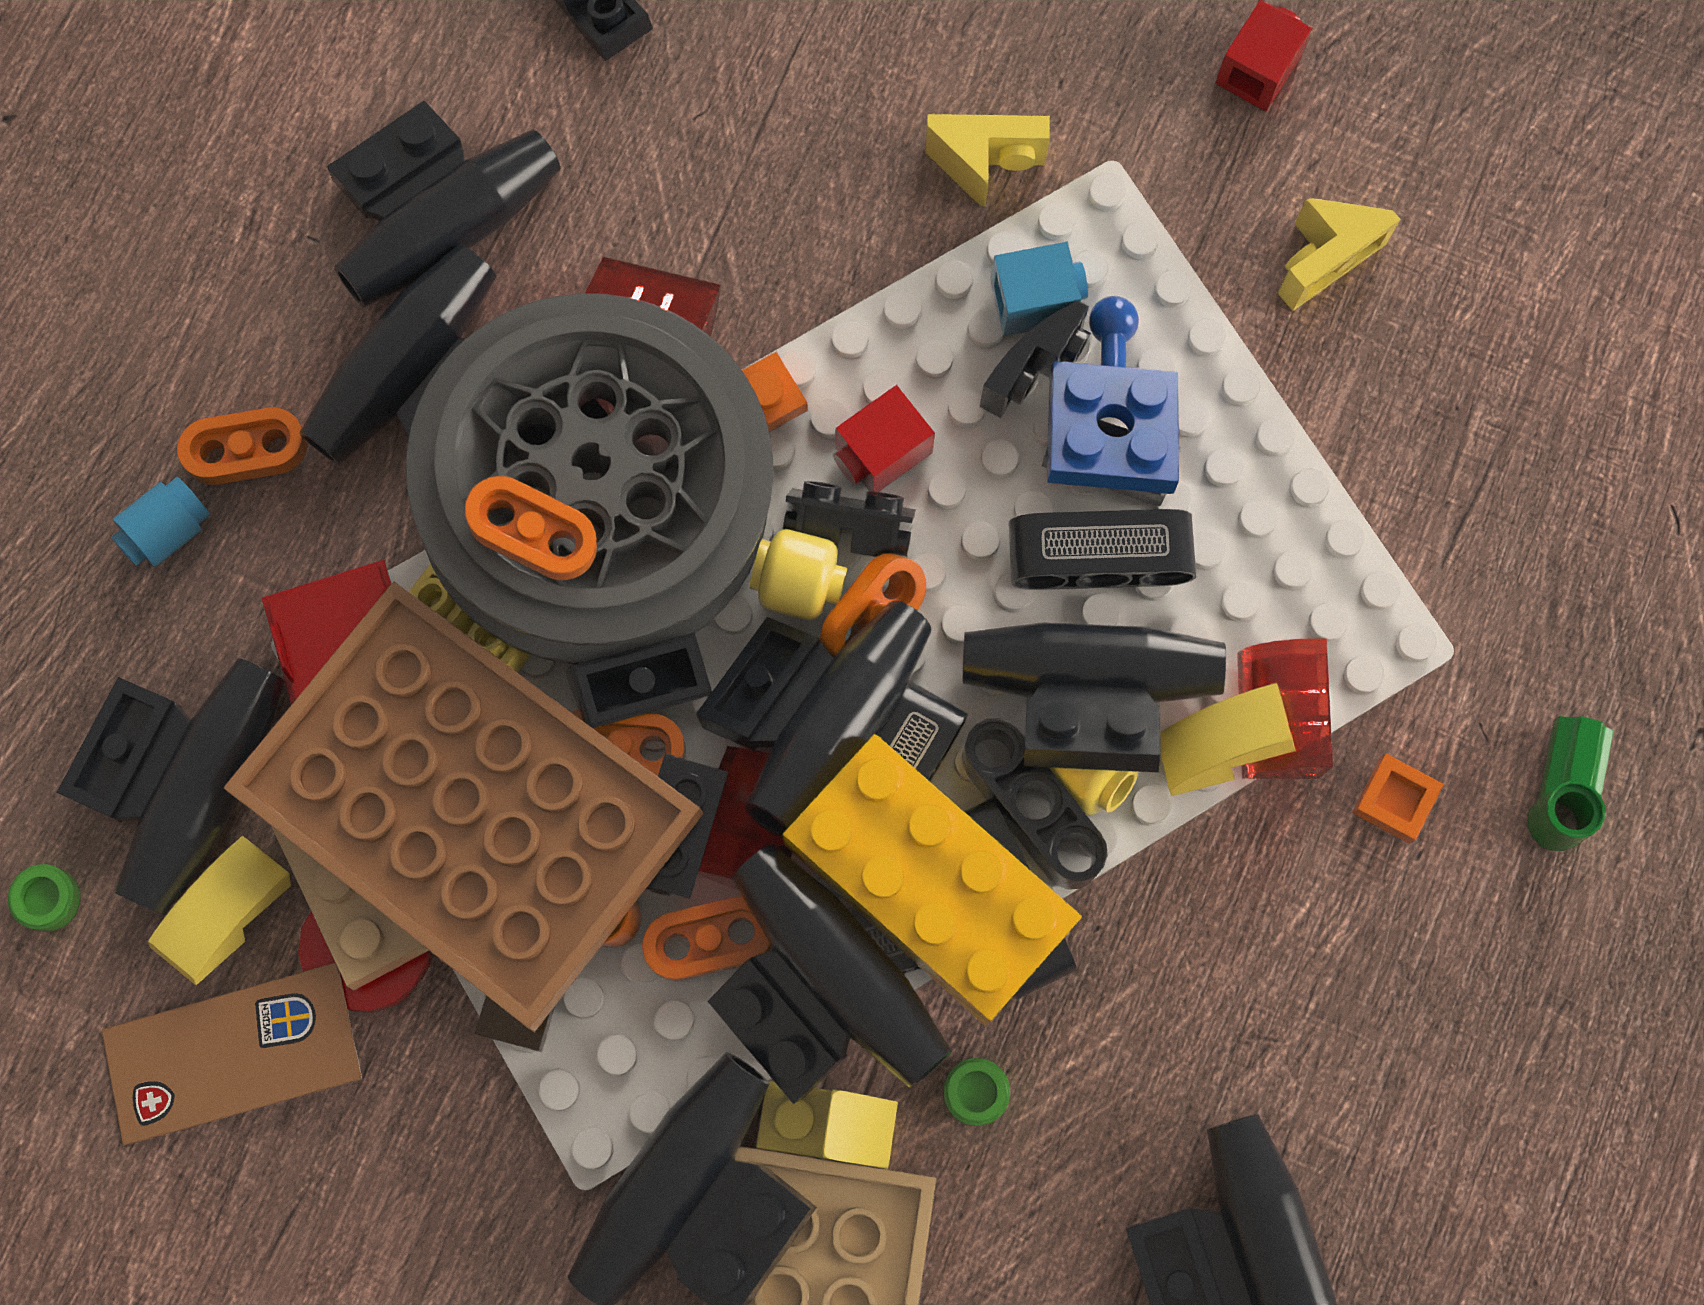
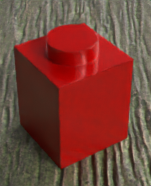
[1215,0,1313,112]
[833,384,935,492]

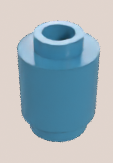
[111,477,210,568]

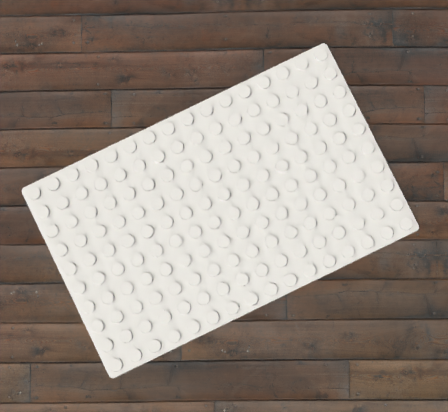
[271,161,1454,1190]

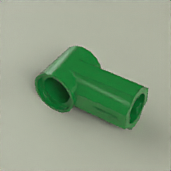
[1528,716,1614,851]

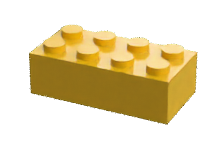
[783,734,1082,1027]

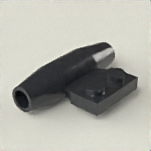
[326,100,561,307]
[299,244,496,465]
[696,601,932,837]
[962,622,1226,773]
[56,658,285,915]
[707,844,952,1104]
[568,1052,817,1305]
[1126,1113,1337,1305]

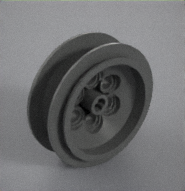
[406,293,773,665]

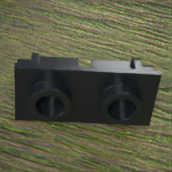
[783,481,916,557]
[646,753,728,899]

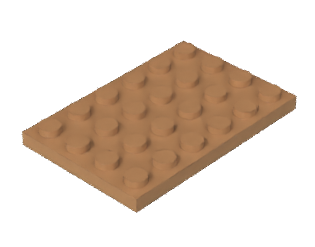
[224,581,704,1032]

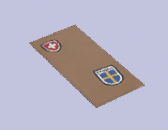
[101,963,362,1146]

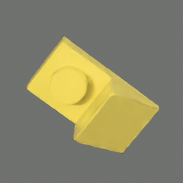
[925,114,1050,206]
[1278,198,1401,311]
[756,1081,898,1169]

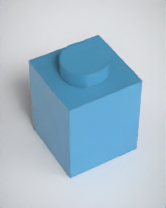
[990,241,1088,336]

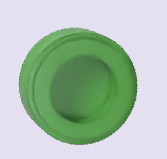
[8,864,81,932]
[943,1058,1010,1126]

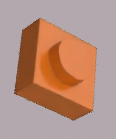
[742,352,808,432]
[1352,753,1444,844]

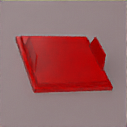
[261,560,392,705]

